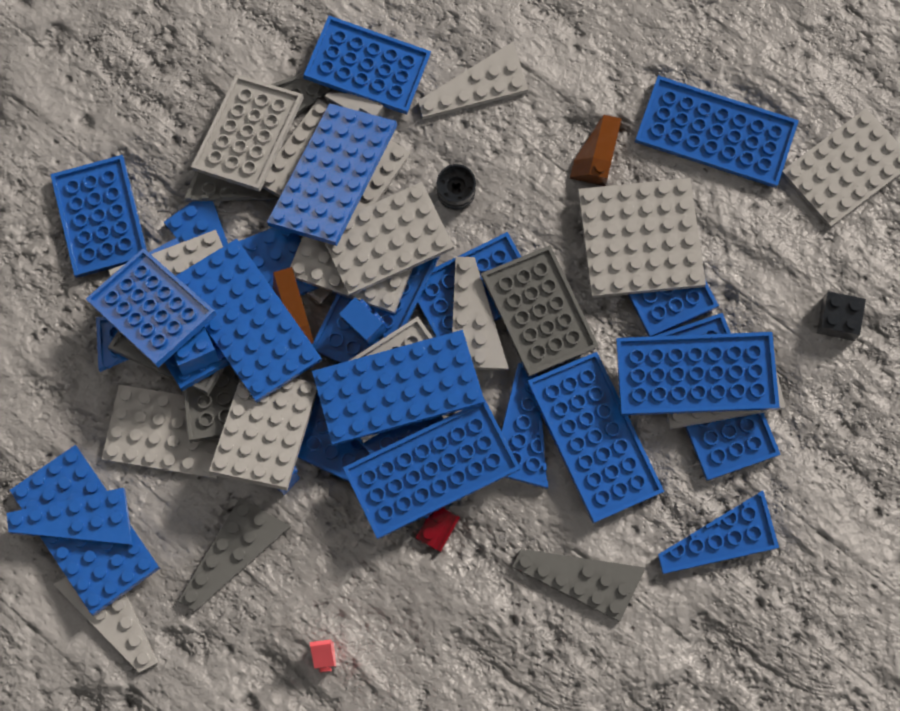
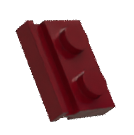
[416,508,460,553]

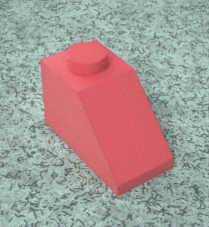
[310,640,336,672]

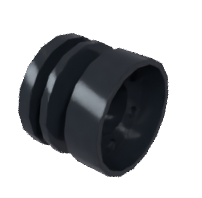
[436,164,476,211]

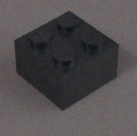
[817,291,866,341]

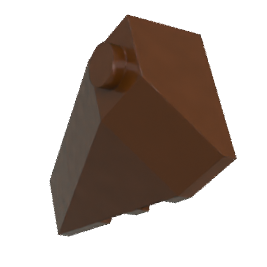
[569,115,622,186]
[273,267,314,343]

